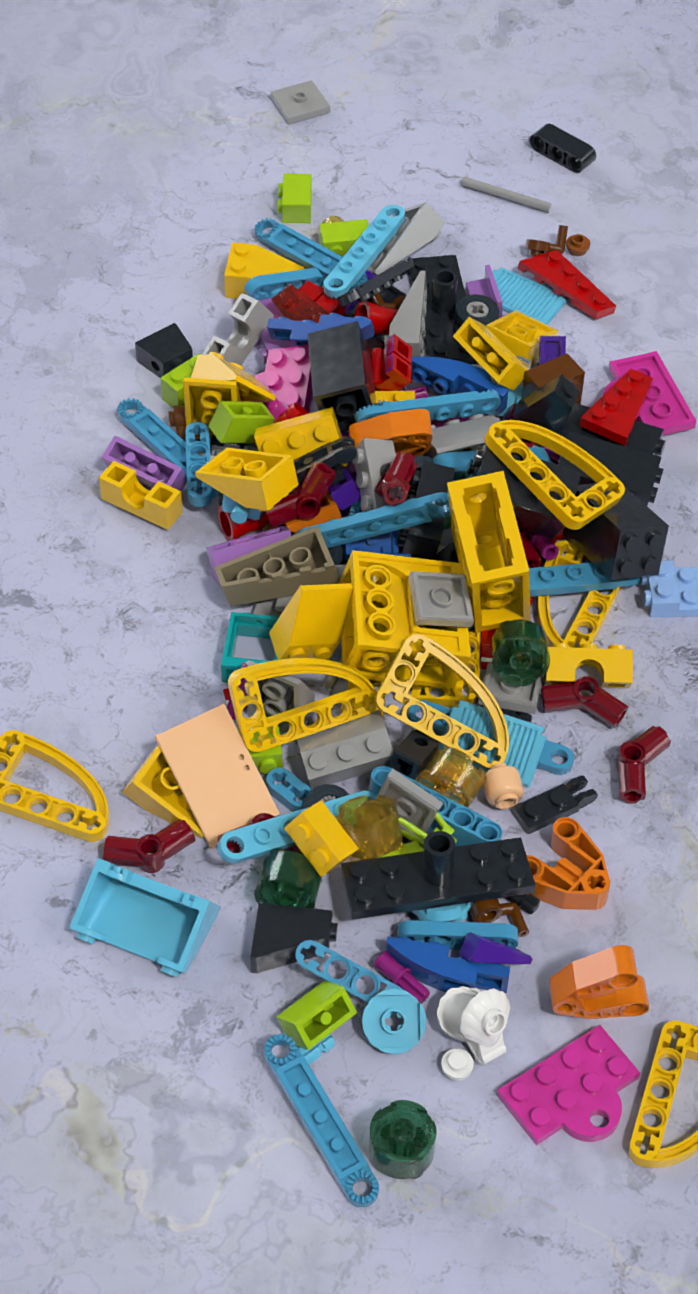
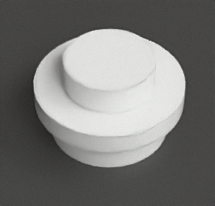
[441,1049,474,1081]

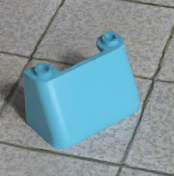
[69,858,221,977]

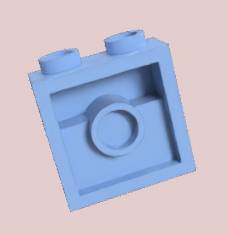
[640,560,698,617]

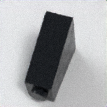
[512,374,580,434]
[250,903,338,973]

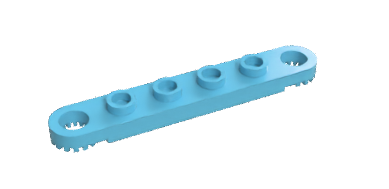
[323,205,405,299]
[217,791,379,864]

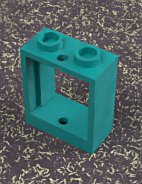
[221,612,279,683]

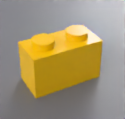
[284,800,359,877]

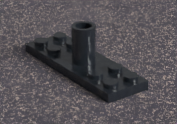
[409,255,479,364]
[341,831,536,920]

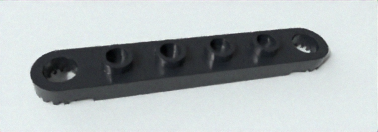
[336,257,415,307]

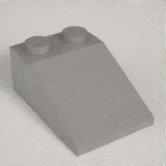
[246,660,315,732]

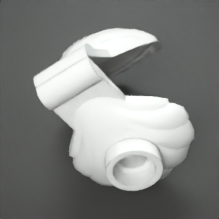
[437,986,510,1065]

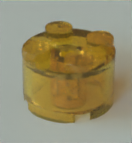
[418,746,487,808]
[337,795,403,860]

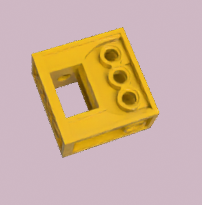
[447,471,531,633]
[338,550,471,689]

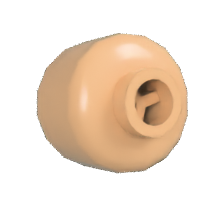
[482,763,524,809]

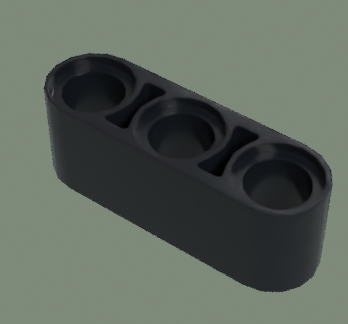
[529,123,596,173]

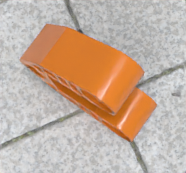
[349,409,433,456]
[527,817,610,910]
[549,945,649,1019]

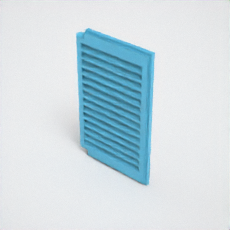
[492,267,567,325]
[436,700,547,787]

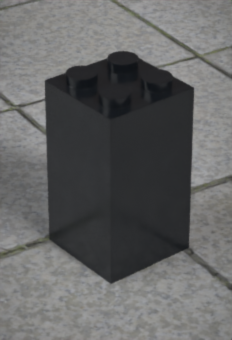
[308,321,377,431]
[466,444,581,540]
[563,483,669,580]

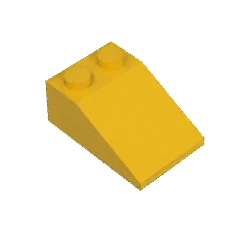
[224,242,305,304]
[486,310,559,369]
[191,352,276,402]
[183,377,242,438]
[195,448,299,511]
[269,583,353,660]
[122,745,204,838]

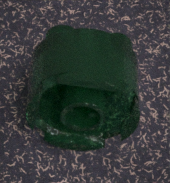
[491,620,550,686]
[254,848,322,908]
[369,1100,437,1179]

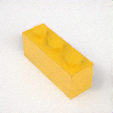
[453,317,529,391]

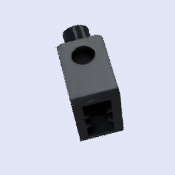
[135,323,193,378]
[389,730,439,784]

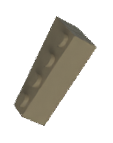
[214,526,340,607]

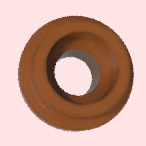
[566,234,590,256]

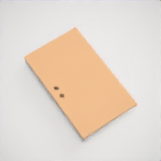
[155,704,280,849]

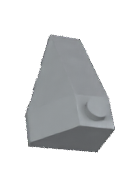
[367,202,445,276]
[384,271,427,357]

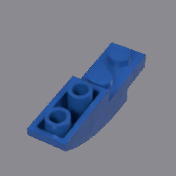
[267,313,375,346]
[411,356,508,414]
[386,936,510,993]

